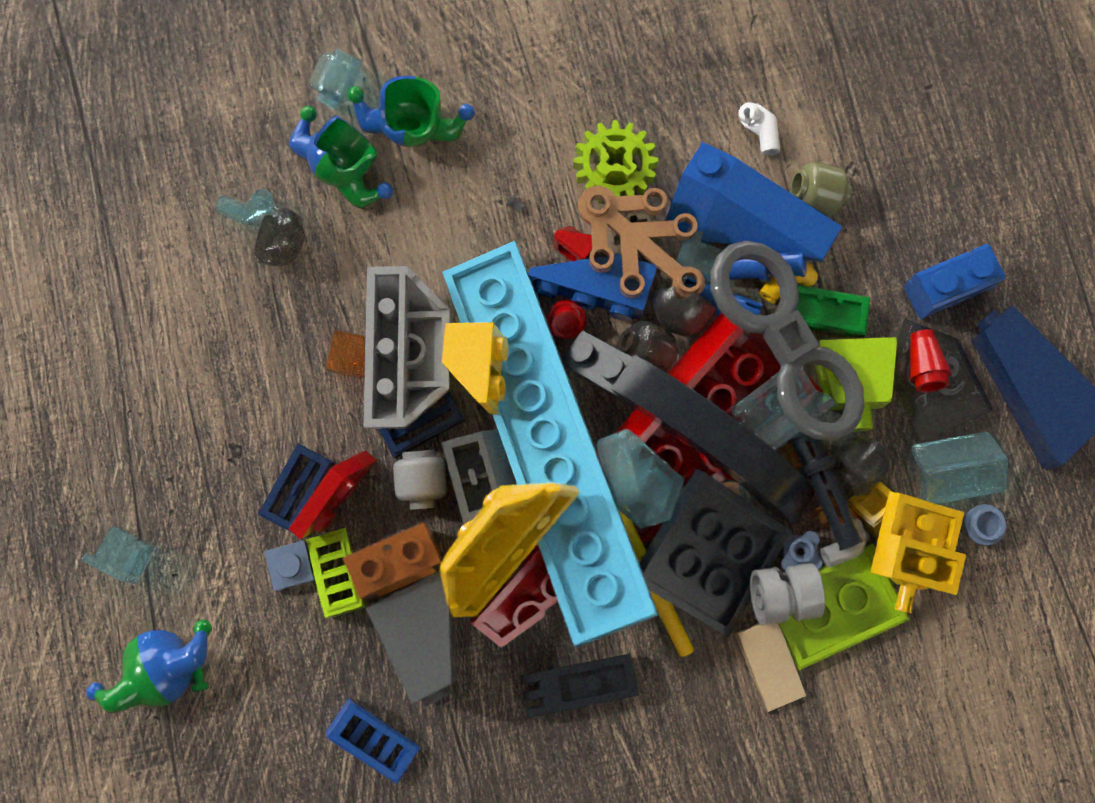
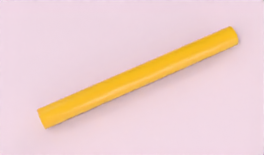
[617,503,694,657]

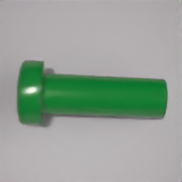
[191,666,209,692]

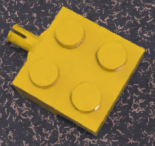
[870,491,966,614]

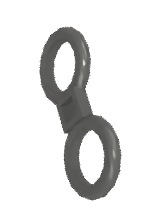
[710,241,865,441]

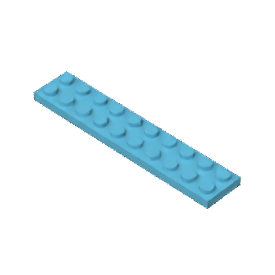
[443,241,658,647]

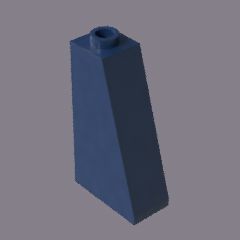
[971,305,1095,471]

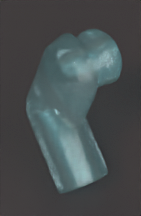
[215,189,275,225]

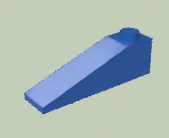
[665,142,842,262]

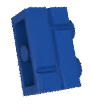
[904,243,1006,320]

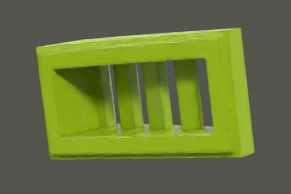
[306,528,369,619]

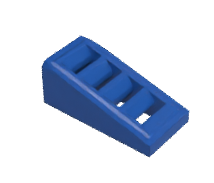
[325,698,421,784]

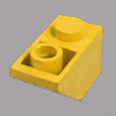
[442,322,509,414]

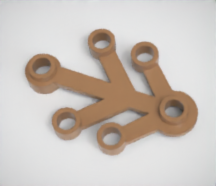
[578,186,705,302]

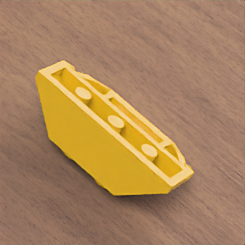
[440,483,581,617]

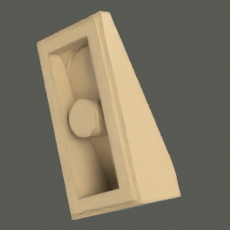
[734,623,806,712]

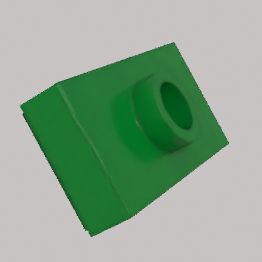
[796,285,871,338]

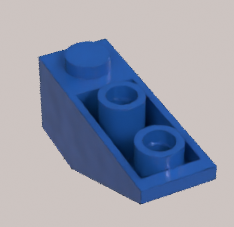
[528,254,657,321]

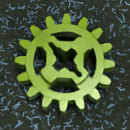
[573,120,658,204]

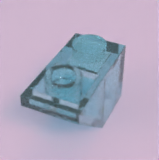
[596,429,684,528]

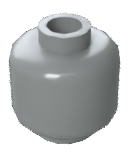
[393,450,447,510]

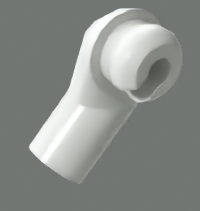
[738,102,780,156]

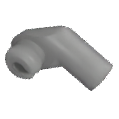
[820,519,869,568]

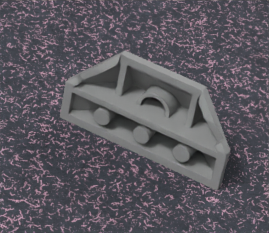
[363,266,451,429]

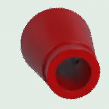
[910,329,952,393]

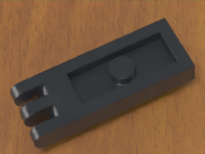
[520,653,639,718]

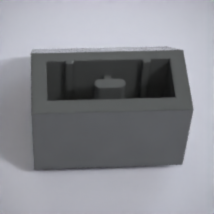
[441,429,517,524]

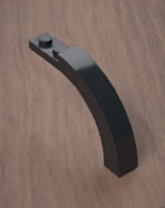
[561,330,815,524]

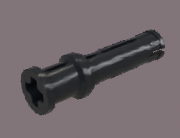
[785,430,865,551]

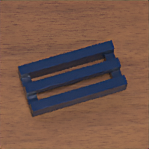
[378,391,465,459]
[258,443,335,533]

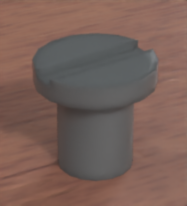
[506,193,524,212]

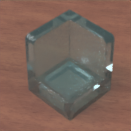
[677,228,723,285]
[81,527,156,584]

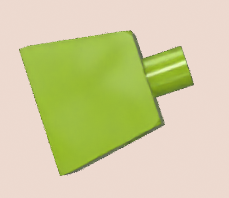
[814,337,897,432]

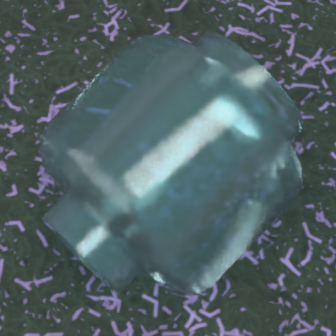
[309,48,367,110]

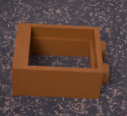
[343,522,444,601]

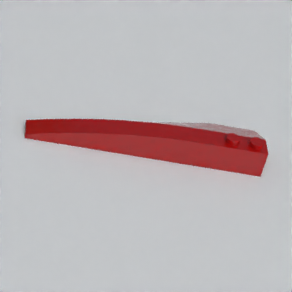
[470,313,824,648]

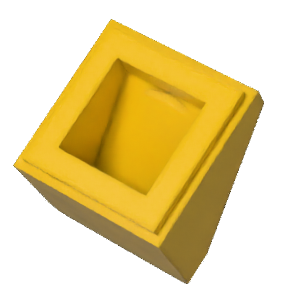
[847,477,892,540]

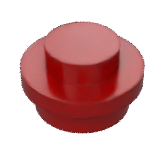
[546,300,586,339]

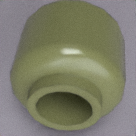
[790,161,852,216]

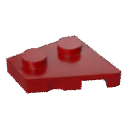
[289,450,377,540]

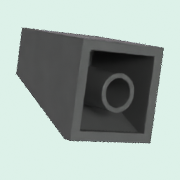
[366,571,457,707]

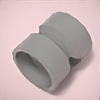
[750,563,825,625]

